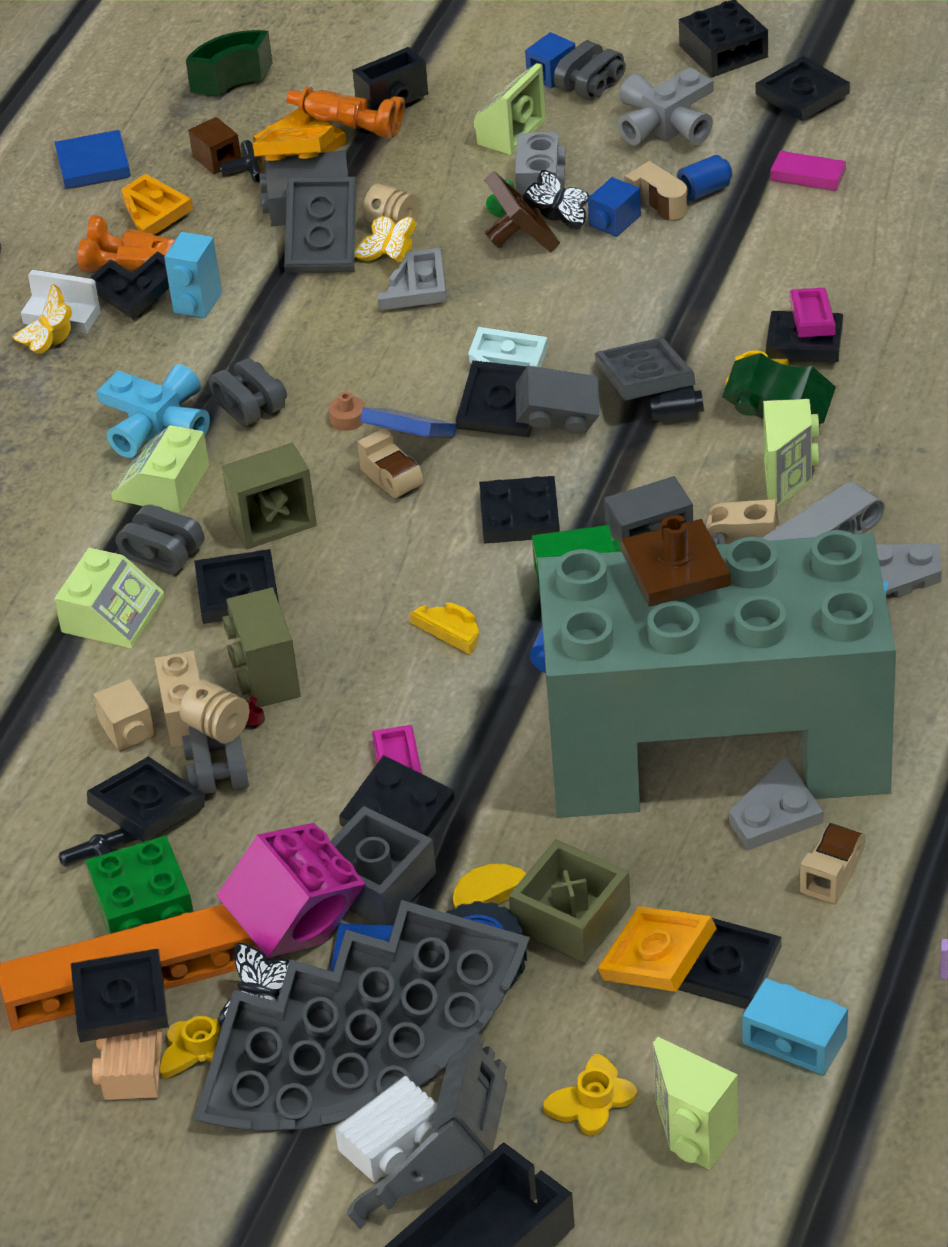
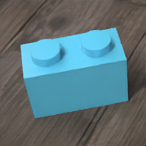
[164,232,222,318]
[742,978,848,1076]

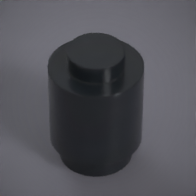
[650,385,704,425]

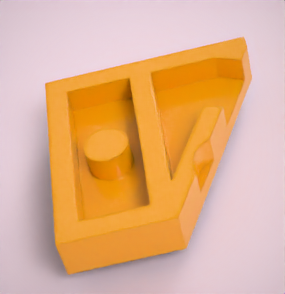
[121,173,193,235]

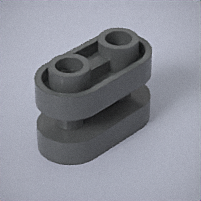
[554,40,626,100]
[209,358,287,427]
[116,505,205,574]
[182,726,249,795]

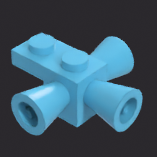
[97,364,210,458]

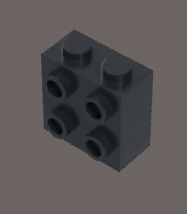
[679,0,768,77]

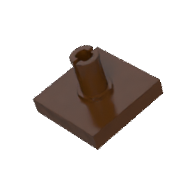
[484,171,560,253]
[621,515,731,607]

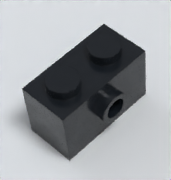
[352,47,429,110]

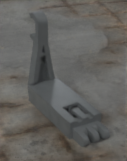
[347,1033,508,1229]

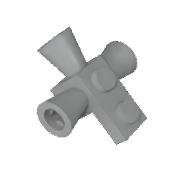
[618,67,714,146]

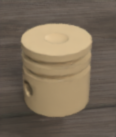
[363,183,419,224]
[179,679,250,744]

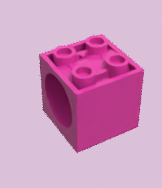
[216,823,366,958]

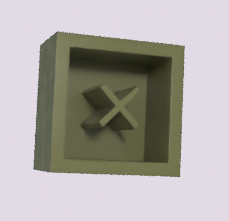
[222,442,317,550]
[222,587,301,707]
[508,839,631,963]

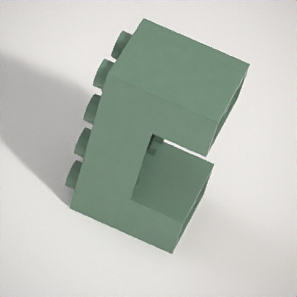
[538,530,896,818]

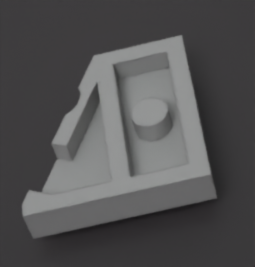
[377,248,447,311]
[876,544,942,598]
[729,758,823,851]

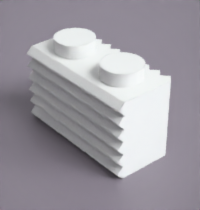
[335,1076,437,1183]

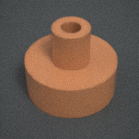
[328,391,365,431]

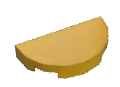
[409,602,480,655]
[453,864,527,909]

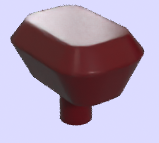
[246,697,265,727]

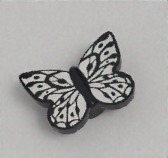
[523,170,589,230]
[218,942,289,1026]

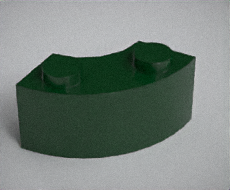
[185,30,273,96]
[722,353,836,424]

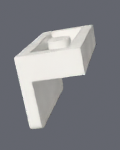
[21,270,101,334]

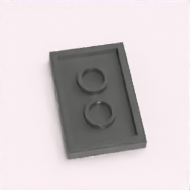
[284,177,357,273]
[594,337,696,401]

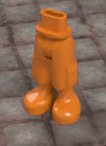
[286,87,405,139]
[77,215,175,273]

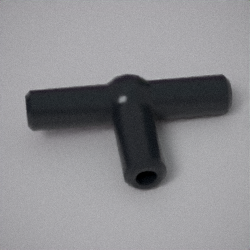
[219,140,264,183]
[58,828,138,867]

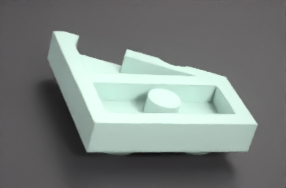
[468,327,549,367]

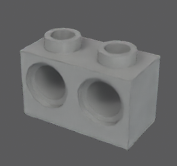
[515,132,566,195]

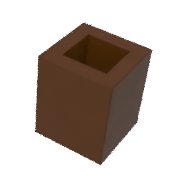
[188,117,241,174]

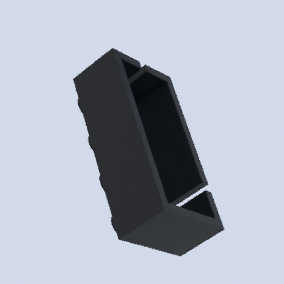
[384,1142,575,1247]

